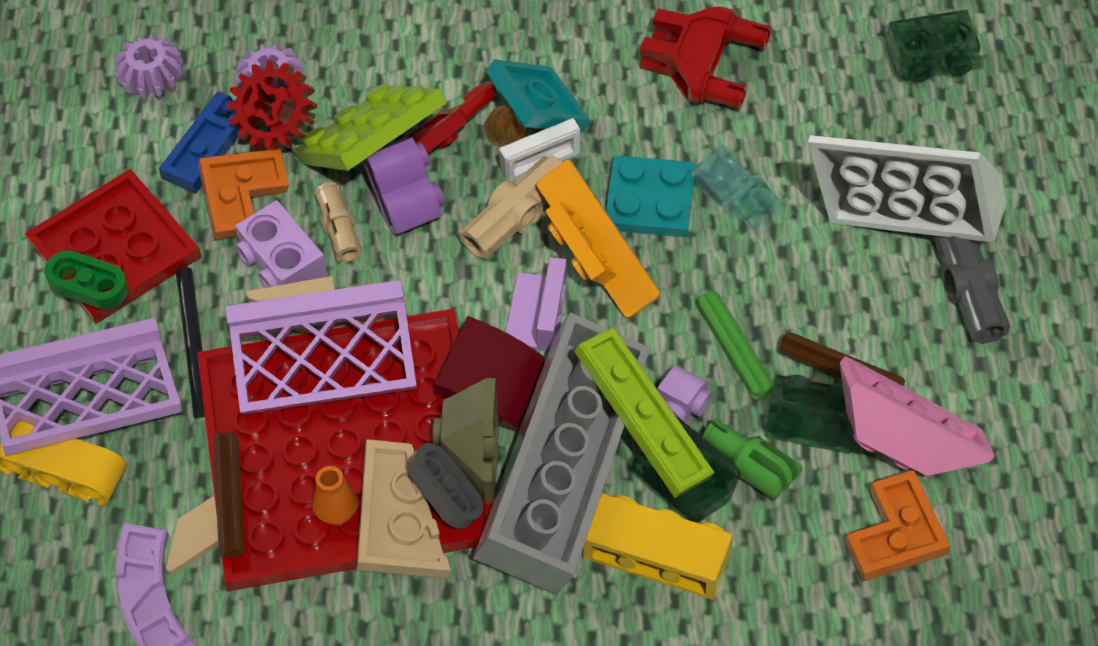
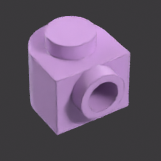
[657,365,712,427]

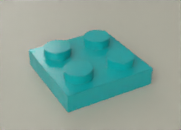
[486,59,591,133]
[606,155,696,238]

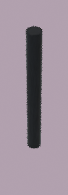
[176,267,205,419]

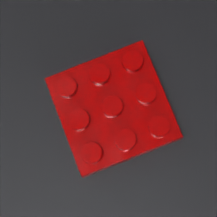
[25,169,202,324]

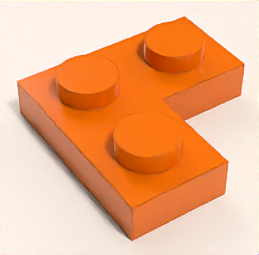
[198,149,289,239]
[845,469,951,582]

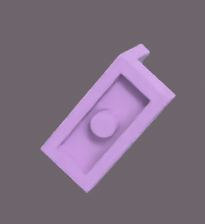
[506,257,568,352]

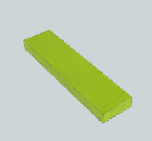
[574,327,715,498]

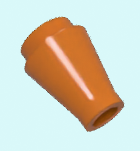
[312,466,358,525]

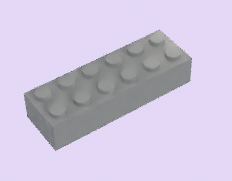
[473,312,651,595]

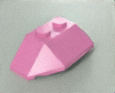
[840,356,995,476]

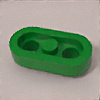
[44,251,128,309]

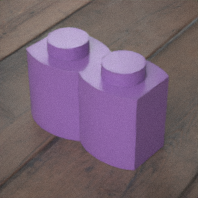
[363,137,445,235]

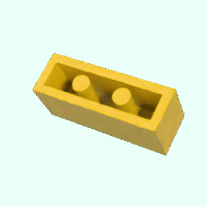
[583,493,733,600]

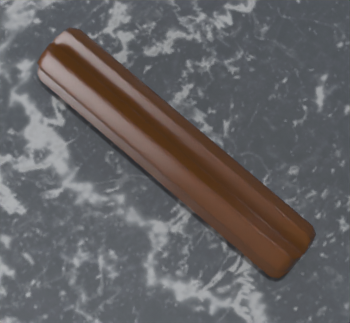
[779,332,905,386]
[213,432,245,558]

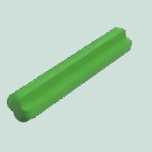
[697,290,774,401]

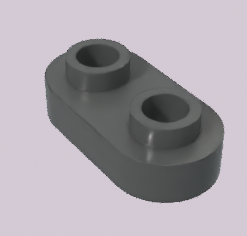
[407,443,483,529]

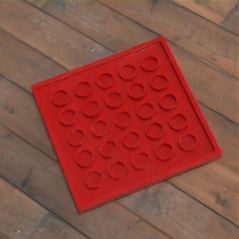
[197,308,492,592]

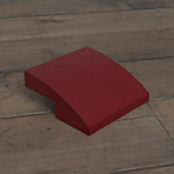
[434,316,546,432]

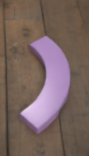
[116,523,196,646]

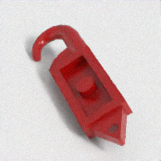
[407,81,497,154]

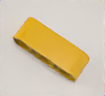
[0,421,127,506]

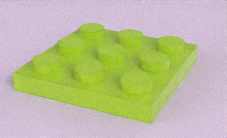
[293,83,447,171]

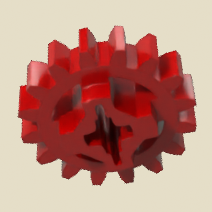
[227,60,317,150]

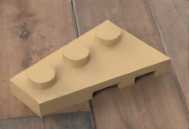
[356,439,451,579]

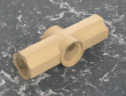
[459,155,562,259]

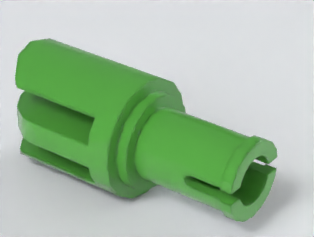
[701,418,803,500]

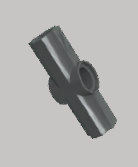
[933,235,1010,344]

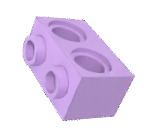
[235,200,328,288]

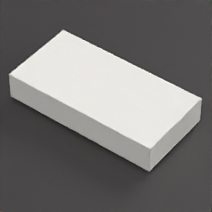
[499,118,580,181]

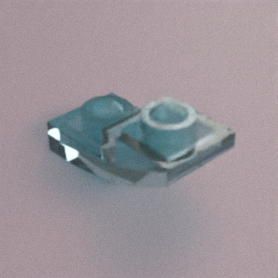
[689,144,783,231]

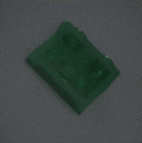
[765,375,855,454]
[631,417,741,523]

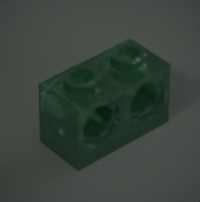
[886,9,981,83]

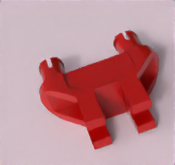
[640,6,772,110]

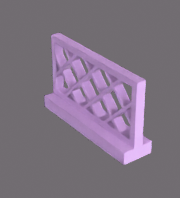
[225,280,417,415]
[0,318,182,456]

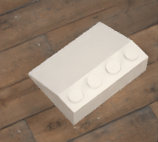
[808,135,1007,242]

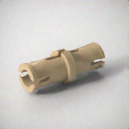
[314,182,362,263]

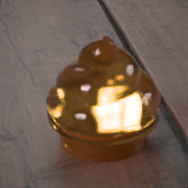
[486,105,527,146]

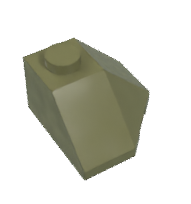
[433,378,499,503]

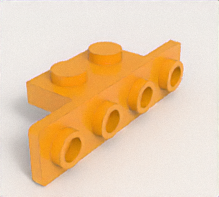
[536,160,661,318]

